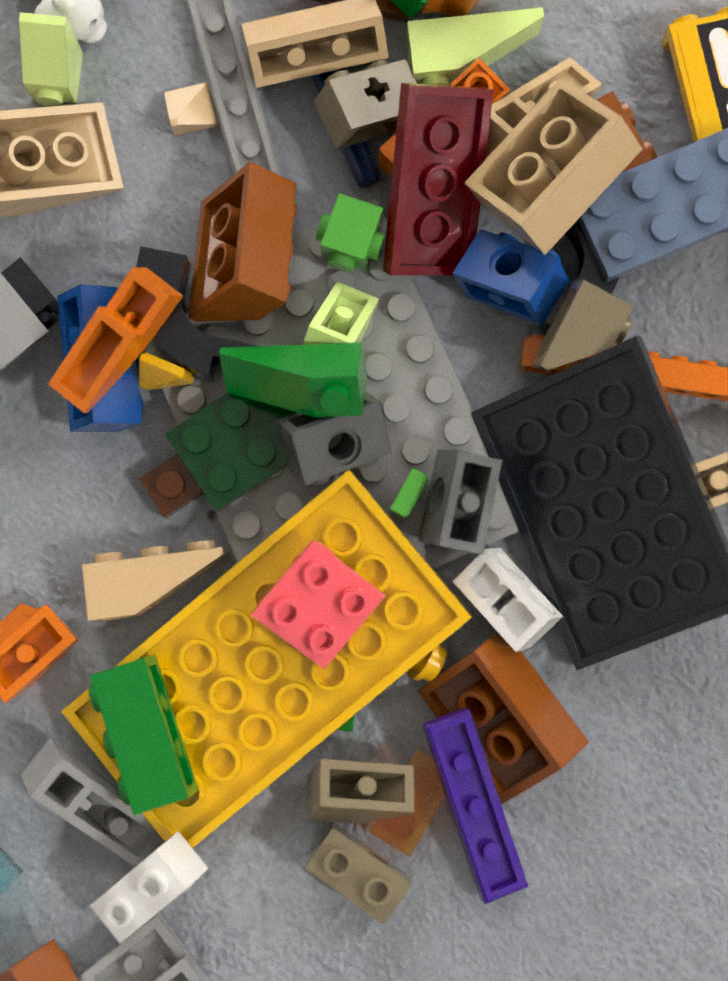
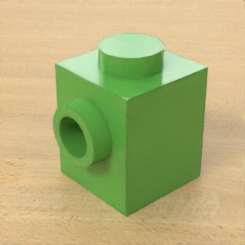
[315,193,386,272]

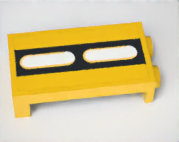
[662,7,728,142]

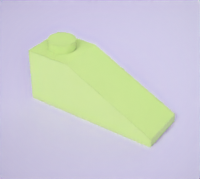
[407,7,544,85]

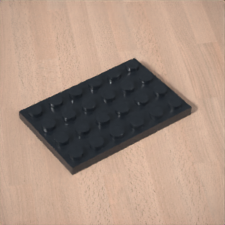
[471,336,728,670]

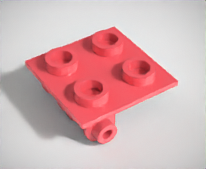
[251,539,385,669]

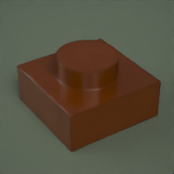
[139,454,204,518]

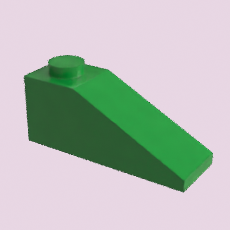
[219,342,367,417]

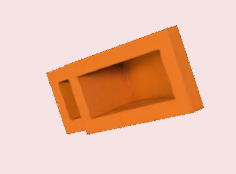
[48,267,183,413]

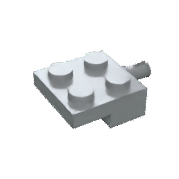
[81,913,210,981]

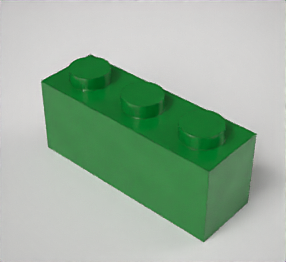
[88,654,199,815]

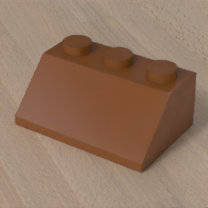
[188,162,297,322]
[418,632,589,805]

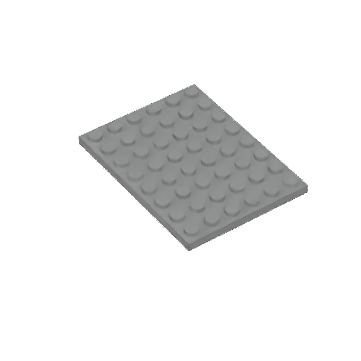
[145,199,520,570]

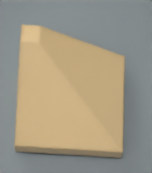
[164,82,218,136]

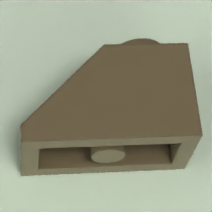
[531,280,633,370]
[308,759,414,824]

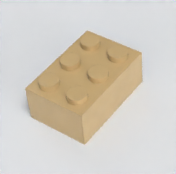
[464,77,642,255]

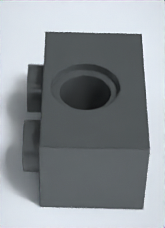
[276,392,392,486]
[418,449,502,555]

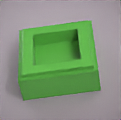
[389,467,429,521]

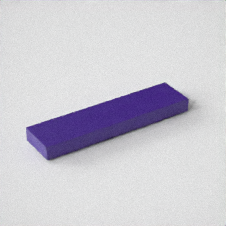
[422,707,529,904]

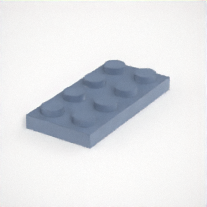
[578,128,728,282]

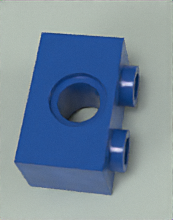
[453,229,569,326]

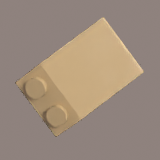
[0,102,124,217]

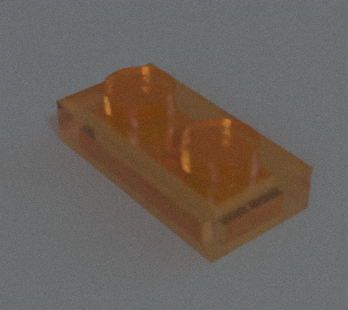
[369,749,445,857]

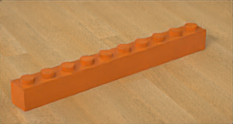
[519,334,728,402]

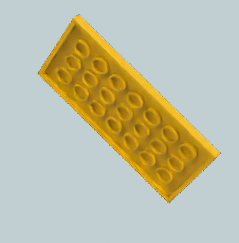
[61,470,472,848]

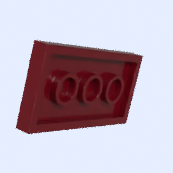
[383,83,494,275]

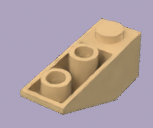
[82,540,227,622]

